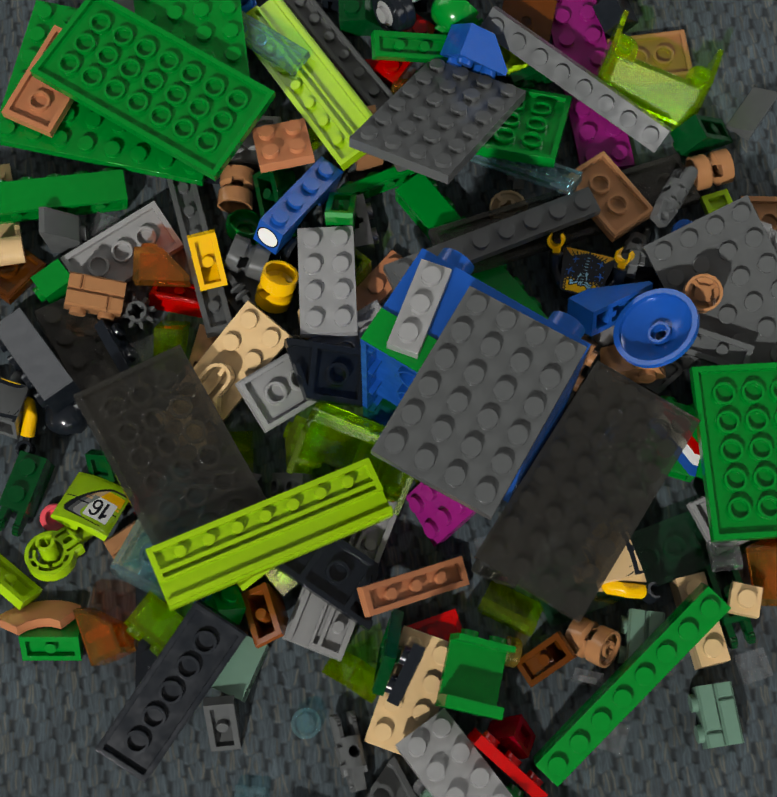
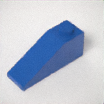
[567,281,653,337]

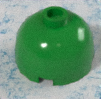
[431,0,483,35]

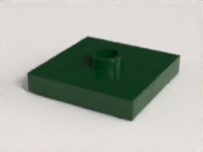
[372,609,404,696]

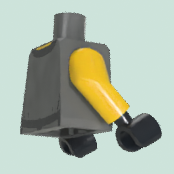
[0,371,37,455]

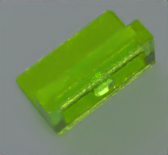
[477,580,544,637]

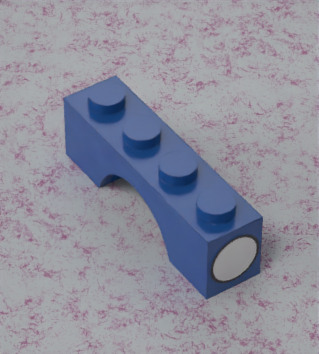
[253,156,343,255]

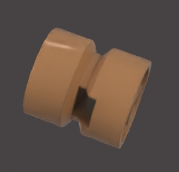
[685,148,735,192]
[217,164,255,213]
[682,274,723,313]
[564,616,621,668]

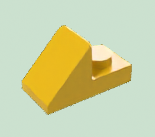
[187,229,228,291]

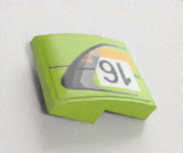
[50,472,134,541]

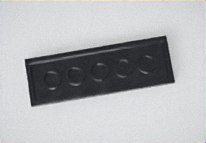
[95,599,248,783]

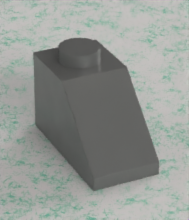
[39,207,89,253]

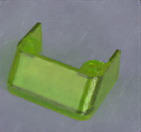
[596,10,724,131]
[286,402,414,516]

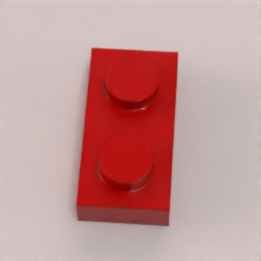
[401,609,462,641]

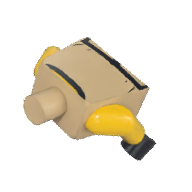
[570,516,661,604]

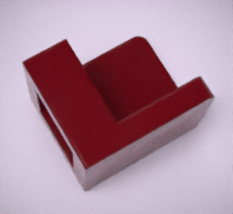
[487,714,536,760]

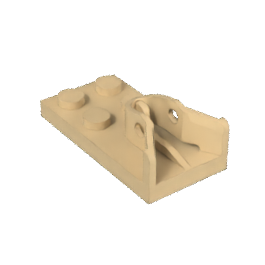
[172,301,293,425]

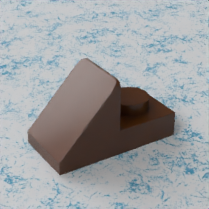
[514,631,577,687]

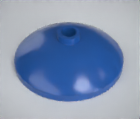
[613,288,700,368]

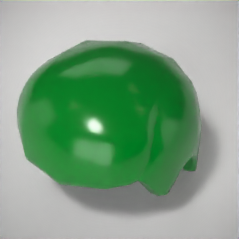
[226,209,261,245]

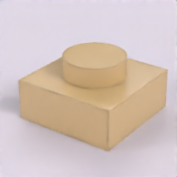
[727,581,763,619]

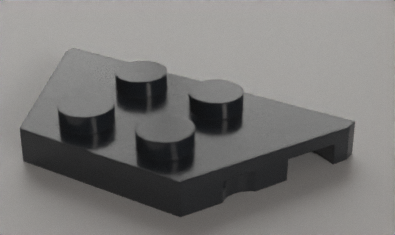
[284,338,363,408]
[275,539,379,631]

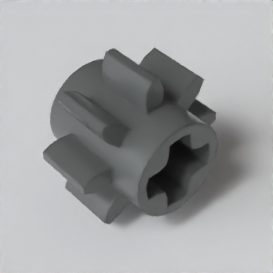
[121,296,157,331]

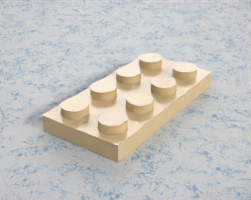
[364,625,449,755]

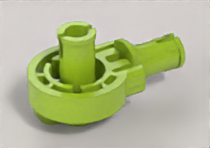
[24,526,94,582]

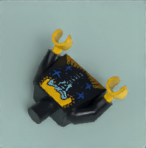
[547,233,635,299]

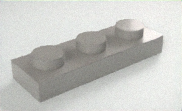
[386,259,452,359]

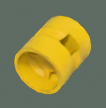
[255,260,299,314]

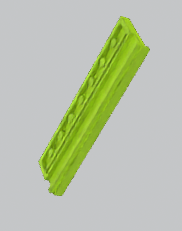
[243,0,373,171]
[145,457,394,611]

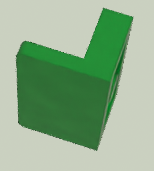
[18,615,86,661]

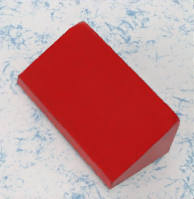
[149,278,202,318]

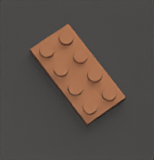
[1,25,74,138]

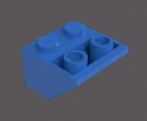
[440,23,508,79]

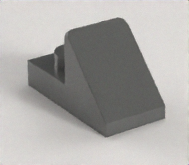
[203,695,241,752]

